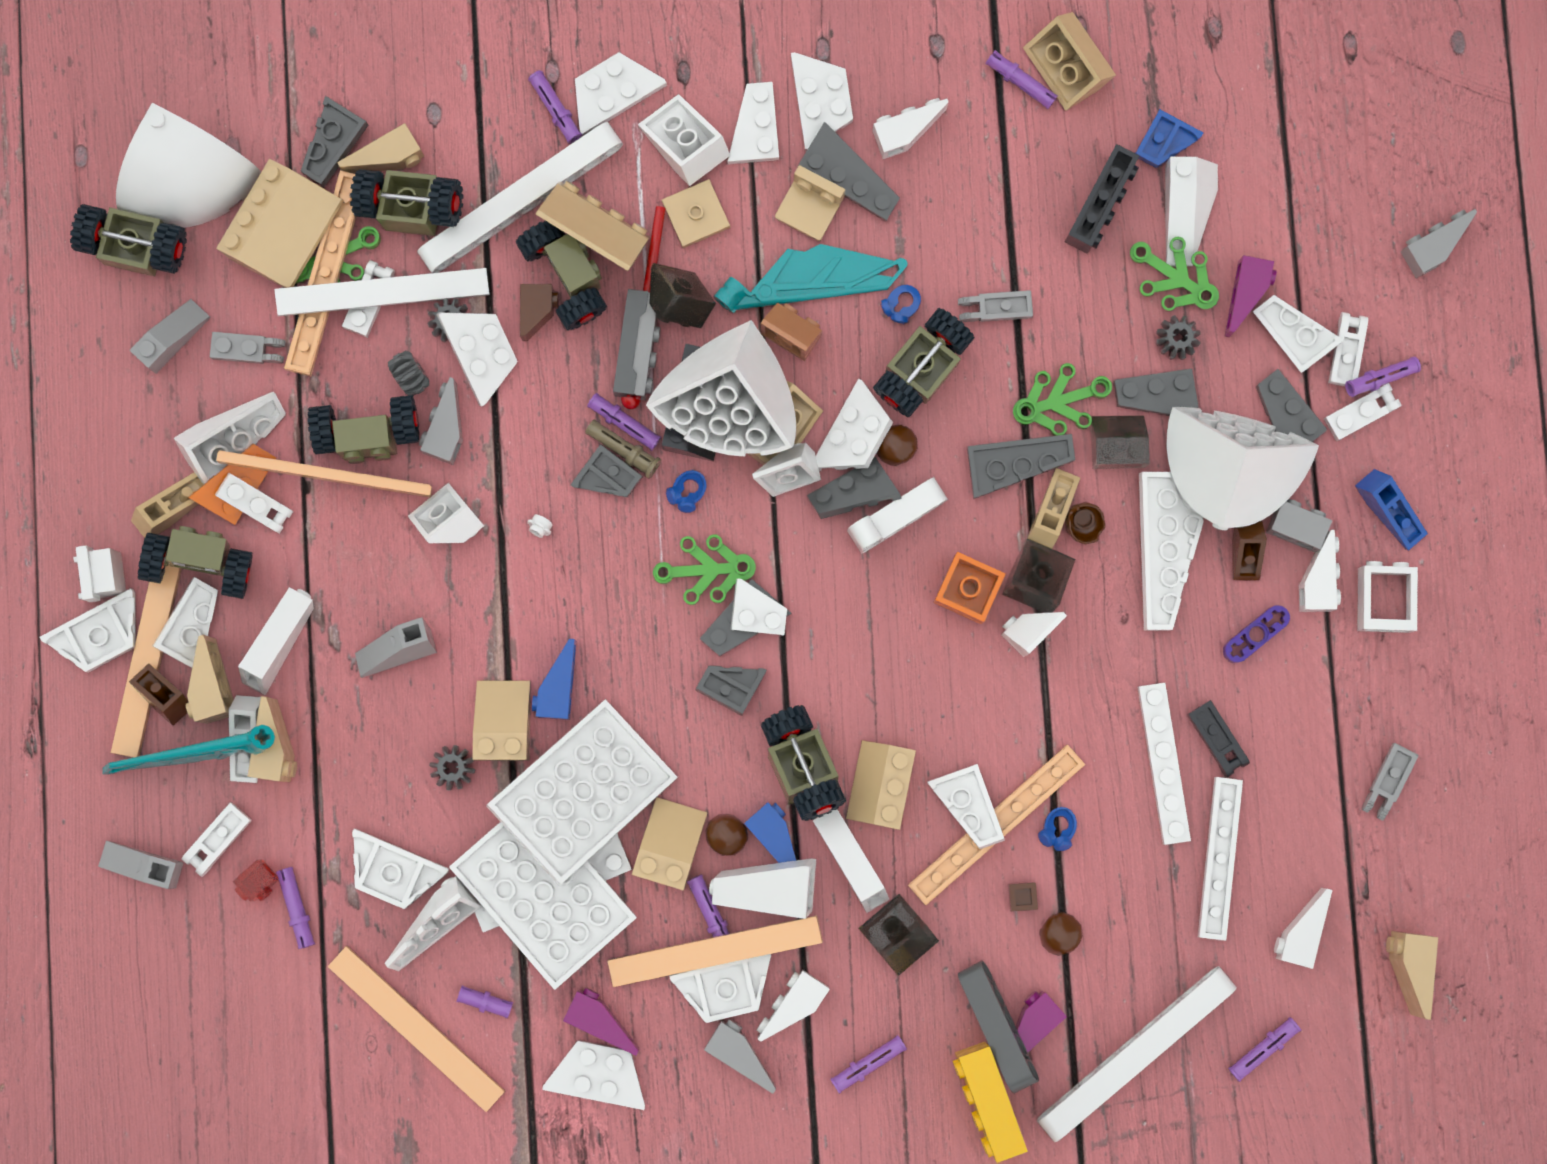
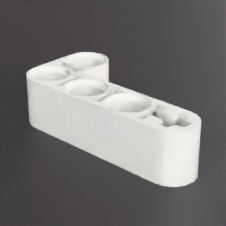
[847,477,948,554]

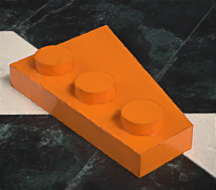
[188,443,276,525]

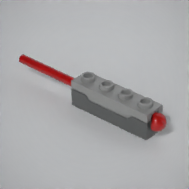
[613,206,666,409]

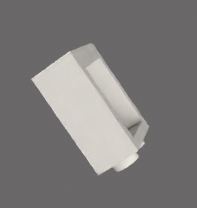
[1357,561,1418,633]

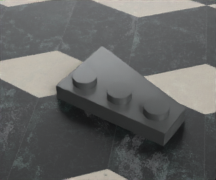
[301,96,369,188]
[1113,369,1199,416]
[1256,369,1327,442]
[807,457,902,519]
[700,579,792,656]

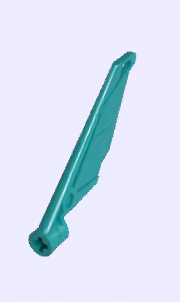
[713,244,908,313]
[102,725,275,775]

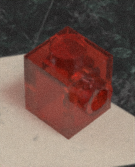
[233,859,279,902]

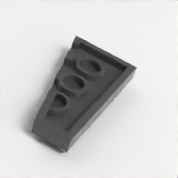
[797,122,900,222]
[967,434,1075,499]

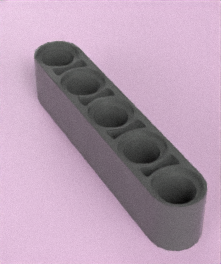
[958,961,1039,1094]

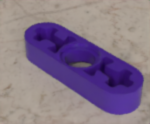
[1223,605,1290,663]

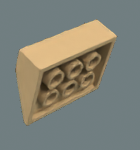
[216,159,344,288]
[536,181,650,271]

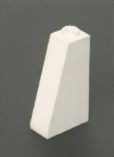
[238,587,314,695]
[813,810,890,913]
[709,859,816,919]

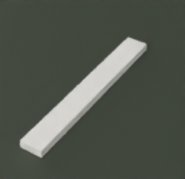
[274,268,489,316]

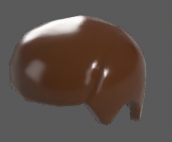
[876,425,918,466]
[1065,502,1105,545]
[705,814,748,856]
[1039,912,1083,956]

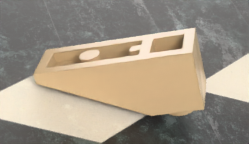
[337,123,424,173]
[1026,468,1080,554]
[131,472,203,538]

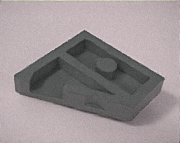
[570,444,643,497]
[695,666,767,716]

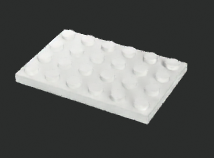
[486,699,678,886]
[449,822,637,990]

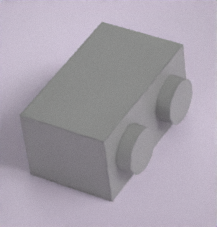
[1266,499,1332,552]

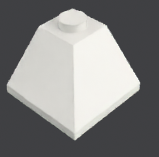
[752,443,821,497]
[408,483,484,543]
[1001,612,1067,657]

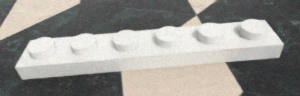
[1137,683,1191,845]
[1198,777,1243,941]

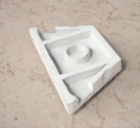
[575,52,667,137]
[791,52,853,152]
[436,312,518,406]
[816,379,893,471]
[40,589,136,673]
[352,829,450,909]
[669,954,771,1023]
[542,1040,645,1110]

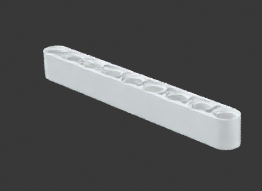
[417,122,623,273]
[1037,966,1237,1142]

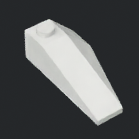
[1165,157,1218,267]
[174,392,286,485]
[385,876,482,971]

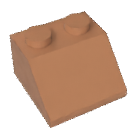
[761,303,822,361]

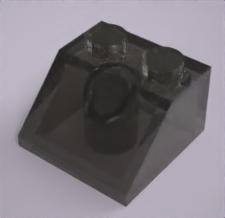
[649,263,716,328]
[1091,416,1150,469]
[1002,538,1076,613]
[858,894,939,976]

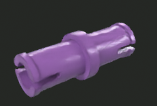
[456,985,513,1019]

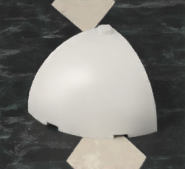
[116,103,261,228]
[646,320,796,456]
[1167,407,1319,530]

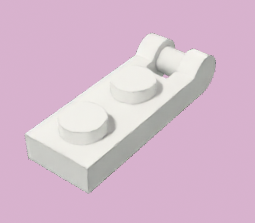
[342,260,395,338]
[1328,312,1368,386]
[1324,383,1402,442]
[215,473,293,534]
[182,803,252,877]

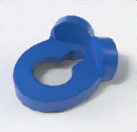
[881,285,921,324]
[666,470,707,513]
[1038,807,1077,851]

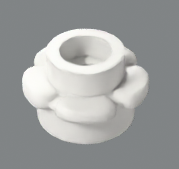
[527,514,553,538]

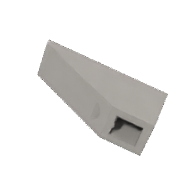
[1401,209,1477,279]
[419,377,463,465]
[355,617,437,678]
[98,841,184,889]

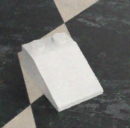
[638,94,730,186]

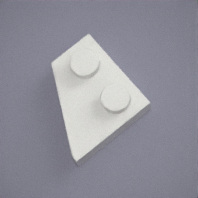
[731,578,787,635]

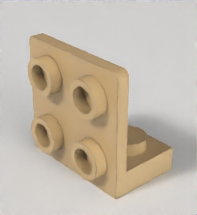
[775,165,845,241]

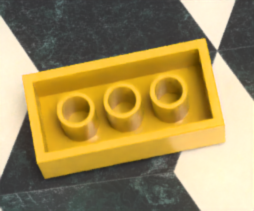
[953,1041,1028,1163]

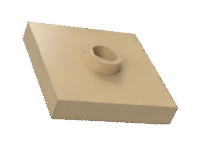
[662,179,730,248]

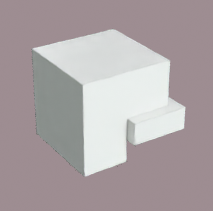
[73,546,126,602]

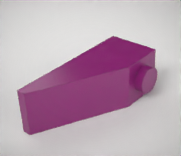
[1225,255,1277,337]
[563,988,640,1056]
[1016,991,1067,1052]

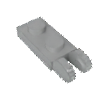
[958,290,1033,322]
[210,332,286,364]
[1362,743,1419,821]

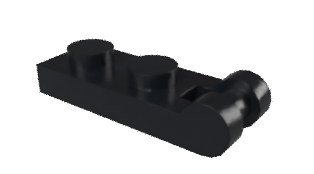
[1187,700,1250,778]

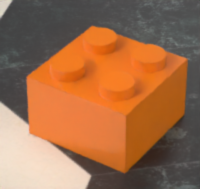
[933,552,1006,624]

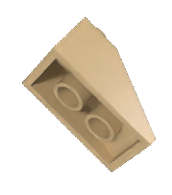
[186,635,234,724]
[473,681,531,761]
[247,696,297,782]
[632,797,707,890]
[1386,931,1438,1020]

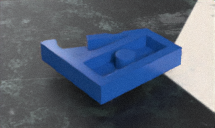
[1135,109,1204,168]

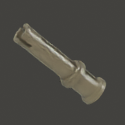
[585,419,662,479]

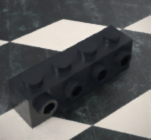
[1065,144,1139,254]

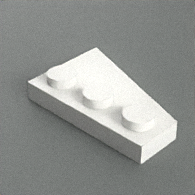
[727,82,779,164]
[1253,295,1344,373]
[153,577,218,668]
[927,764,1005,849]

